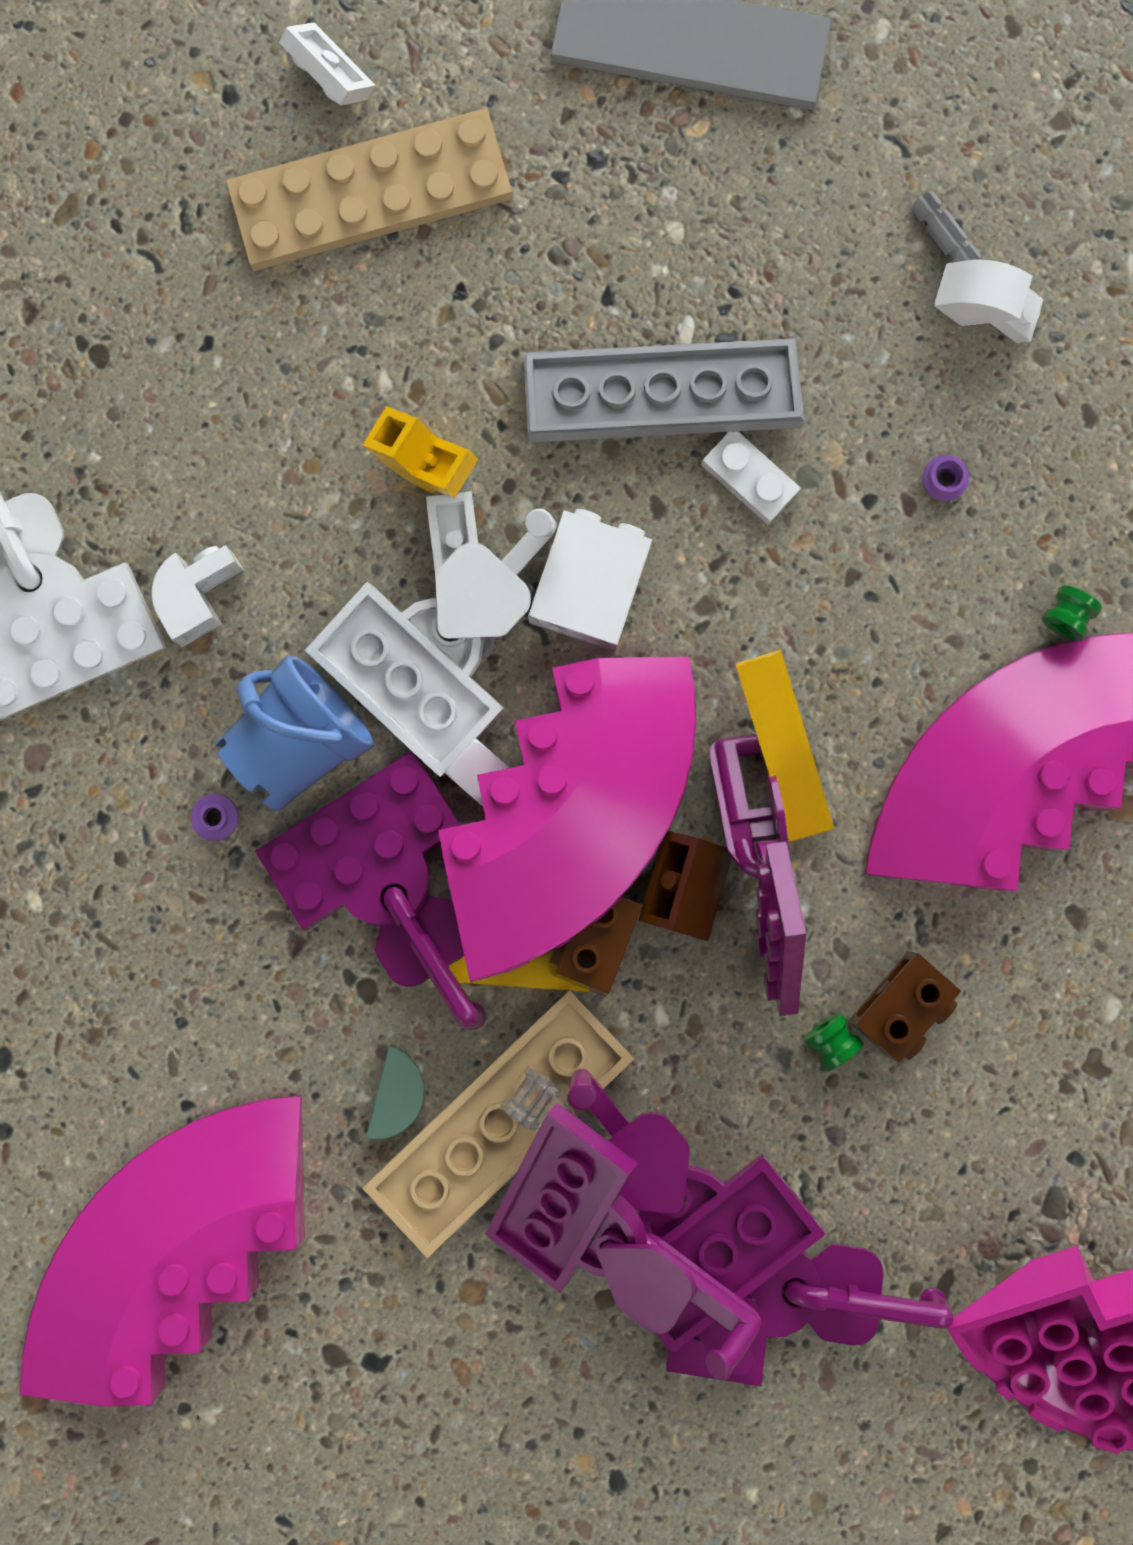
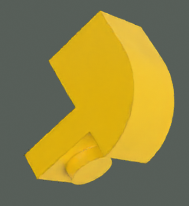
[362,406,479,499]

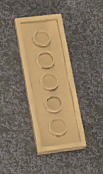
[226,108,513,272]
[362,989,635,1259]

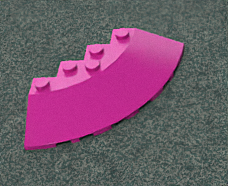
[864,633,1133,891]
[438,657,696,982]
[20,1095,305,1406]
[947,1246,1133,1454]

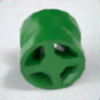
[1042,585,1102,641]
[803,1012,864,1071]

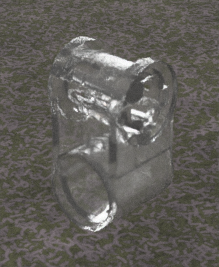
[500,1066,592,1132]

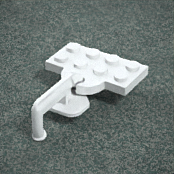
[0,492,167,721]
[305,508,558,777]

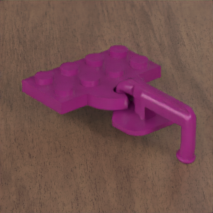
[709,734,806,1016]
[255,751,486,1030]
[567,1069,826,1354]
[485,1103,761,1380]
[666,1181,953,1386]

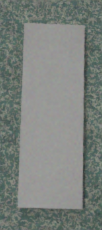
[551,0,832,110]
[523,338,804,443]

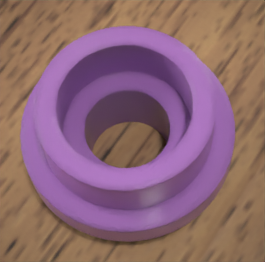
[922,455,969,501]
[191,794,239,841]

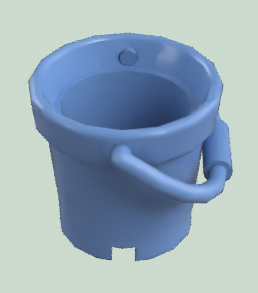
[215,655,374,811]

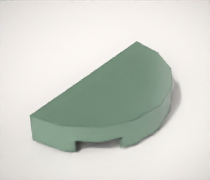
[365,1045,425,1140]

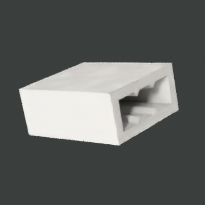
[528,509,653,652]

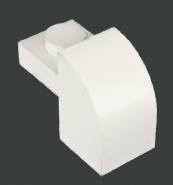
[934,259,1043,343]
[152,545,243,647]

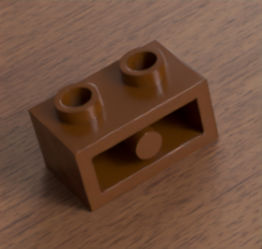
[638,831,732,941]
[549,897,643,997]
[848,951,961,1063]

